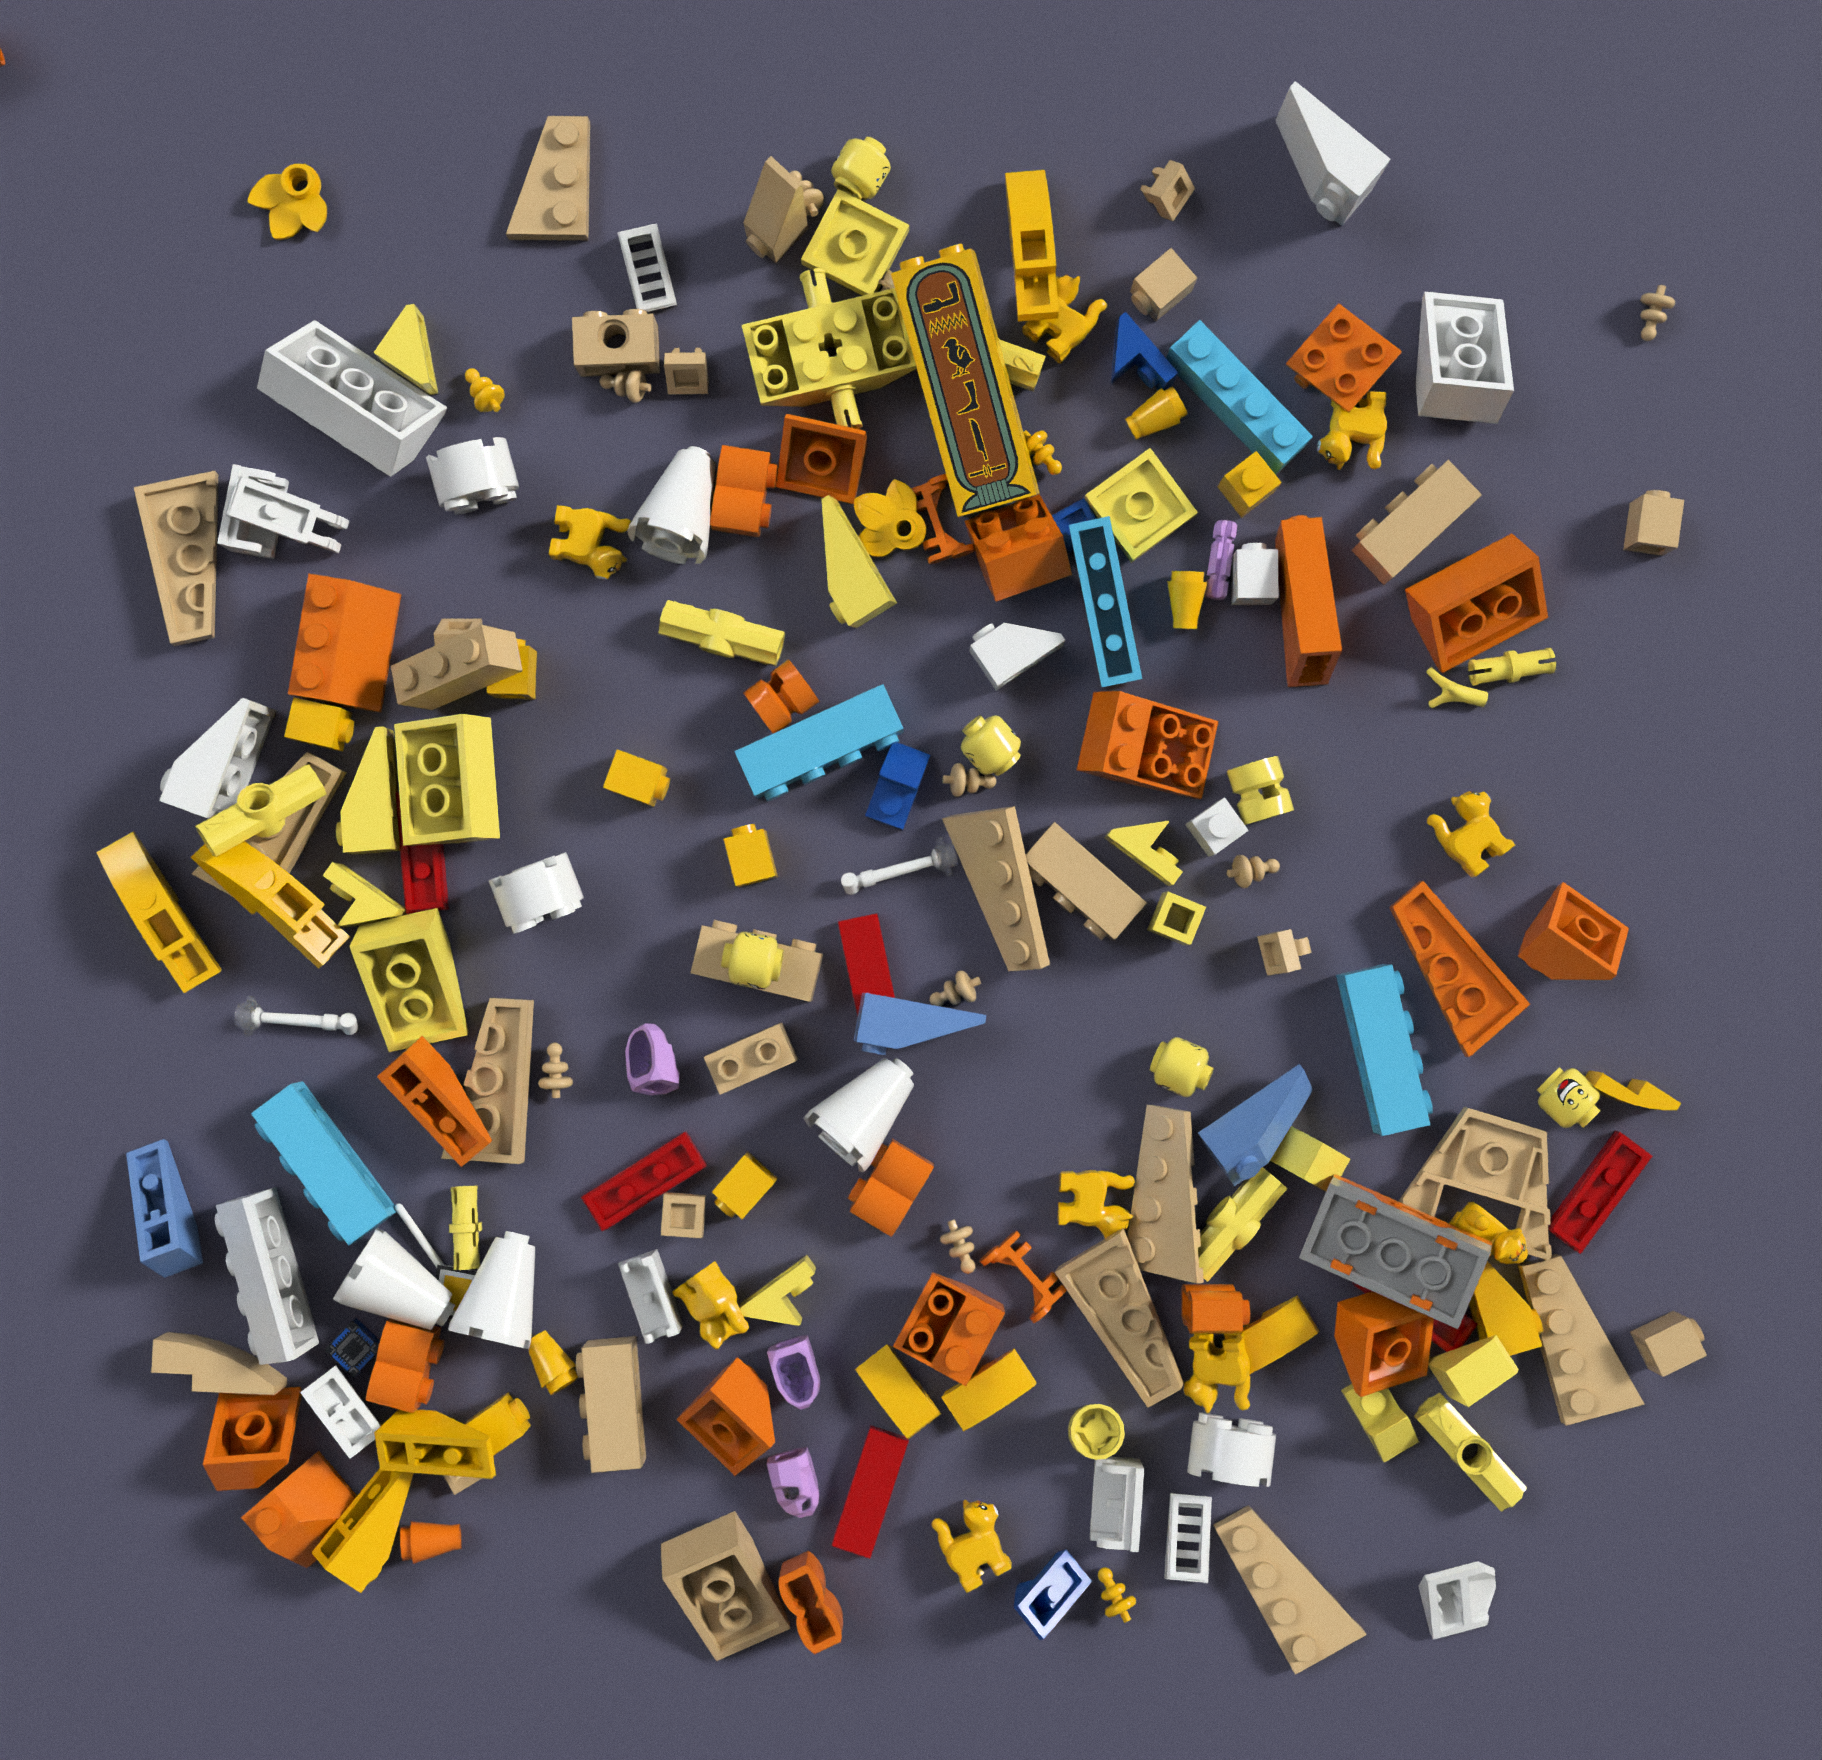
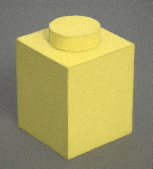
[1147,892,1206,945]

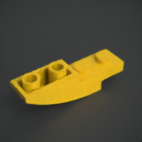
[1005,170,1059,322]
[96,831,222,993]
[190,841,350,969]

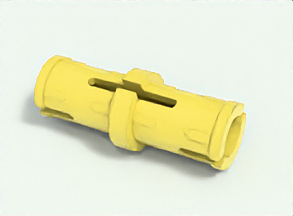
[1468,647,1556,686]
[449,1185,482,1270]

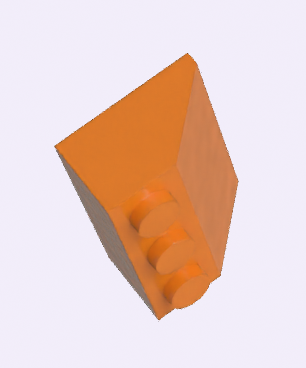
[1405,533,1548,673]
[288,573,401,713]

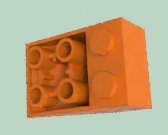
[1076,691,1219,799]

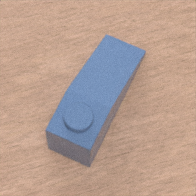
[853,993,987,1055]
[1198,1064,1313,1186]
[126,1139,203,1278]

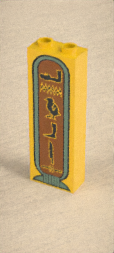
[891,244,1040,517]

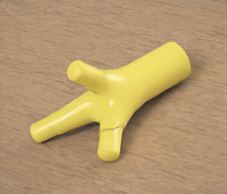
[1426,667,1488,708]

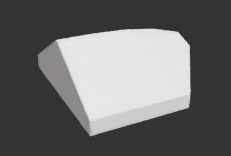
[1418,1561,1496,1640]

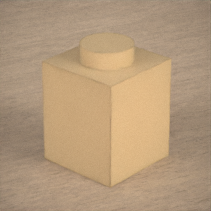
[1130,248,1197,321]
[1623,490,1684,556]
[1630,1311,1707,1377]

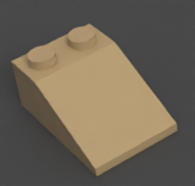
[661,1511,791,1661]

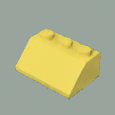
[394,714,500,846]

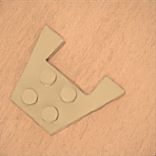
[1399,1107,1552,1261]

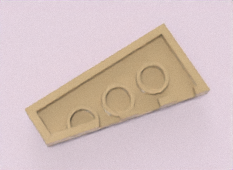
[134,471,219,646]
[192,752,347,896]
[942,806,1050,971]
[441,998,534,1164]
[1127,1105,1204,1284]
[1055,1228,1184,1408]
[1517,1254,1645,1426]
[1213,1505,1367,1675]

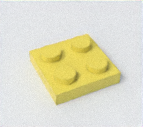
[801,189,909,296]
[1084,448,1198,563]

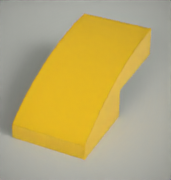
[1585,1070,1681,1110]
[1224,1295,1319,1374]
[855,1344,941,1439]
[941,1349,1037,1431]

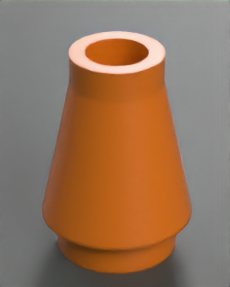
[400,1521,462,1564]

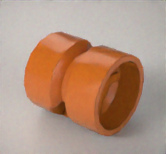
[743,659,819,734]

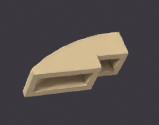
[151,1332,287,1395]

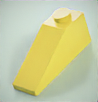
[821,495,897,628]
[336,727,400,855]

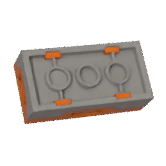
[1299,1174,1492,1329]

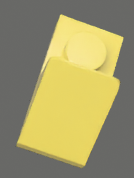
[1104,821,1183,886]
[323,862,406,927]
[739,1255,816,1326]
[1341,1384,1419,1463]

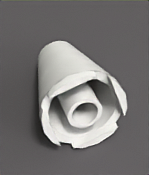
[627,446,716,564]
[803,1058,914,1173]
[333,1227,455,1330]
[448,1231,535,1349]

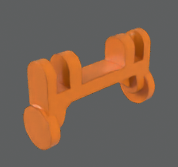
[911,474,975,564]
[979,1230,1067,1323]

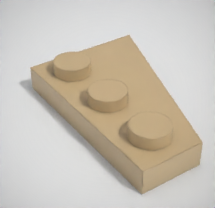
[506,116,590,240]

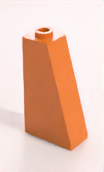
[1275,515,1342,687]

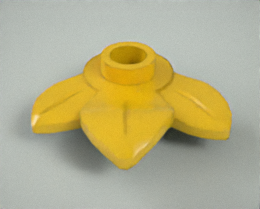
[247,164,327,240]
[854,479,926,557]

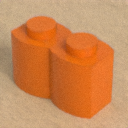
[710,445,778,537]
[847,1138,934,1237]
[1181,1284,1250,1334]
[366,1319,445,1413]
[779,1551,843,1654]

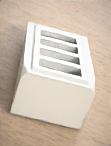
[617,223,677,312]
[1164,1493,1212,1583]

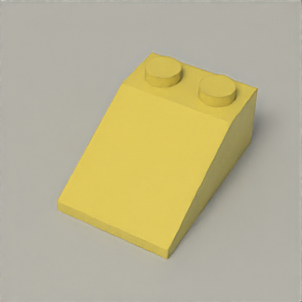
[349,908,468,1052]

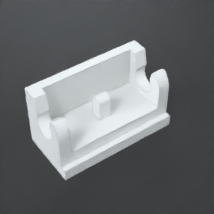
[217,464,289,559]
[618,1249,684,1344]
[300,1366,381,1459]
[1090,1456,1144,1552]

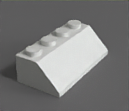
[257,320,447,477]
[215,1187,319,1365]

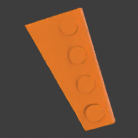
[1389,881,1530,1057]

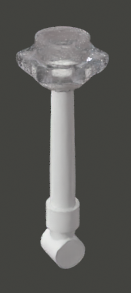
[841,837,959,895]
[235,996,359,1037]

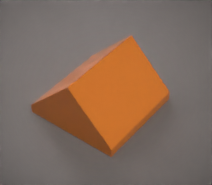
[776,414,867,504]

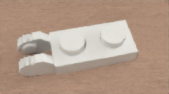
[225,475,349,553]

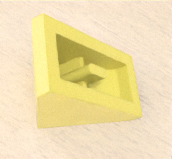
[374,304,438,395]
[1270,1126,1350,1191]
[1428,1335,1519,1407]

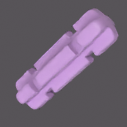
[1204,520,1237,600]

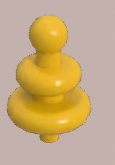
[465,368,505,412]
[1023,430,1062,475]
[1098,1567,1136,1623]

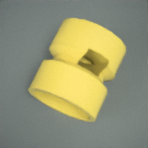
[1227,756,1294,825]
[1068,1404,1125,1460]

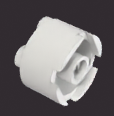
[426,437,519,515]
[489,852,584,934]
[1187,1412,1276,1487]

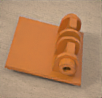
[1286,303,1402,413]

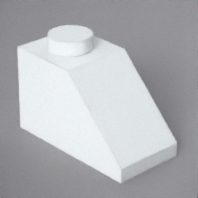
[969,623,1065,691]

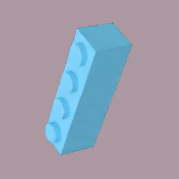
[1166,320,1313,475]
[1069,516,1142,687]
[734,684,904,802]
[1336,964,1433,1136]
[251,1081,397,1246]

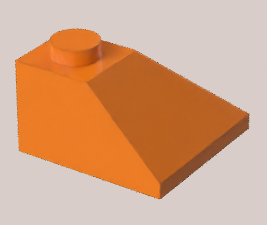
[1518,882,1629,980]
[1334,1292,1434,1397]
[676,1357,775,1476]
[203,1387,302,1491]
[241,1451,357,1568]

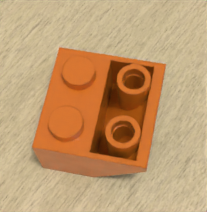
[964,494,1072,602]
[893,1272,1005,1386]

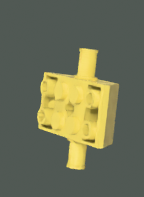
[742,268,917,429]

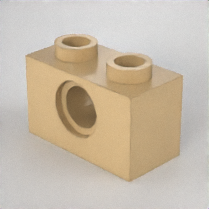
[572,309,660,377]
[704,1022,798,1095]

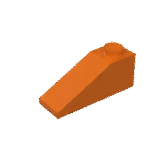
[377,1036,492,1167]

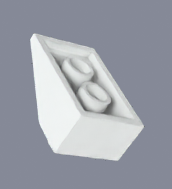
[1275,81,1391,226]
[1416,292,1514,424]
[159,698,276,818]

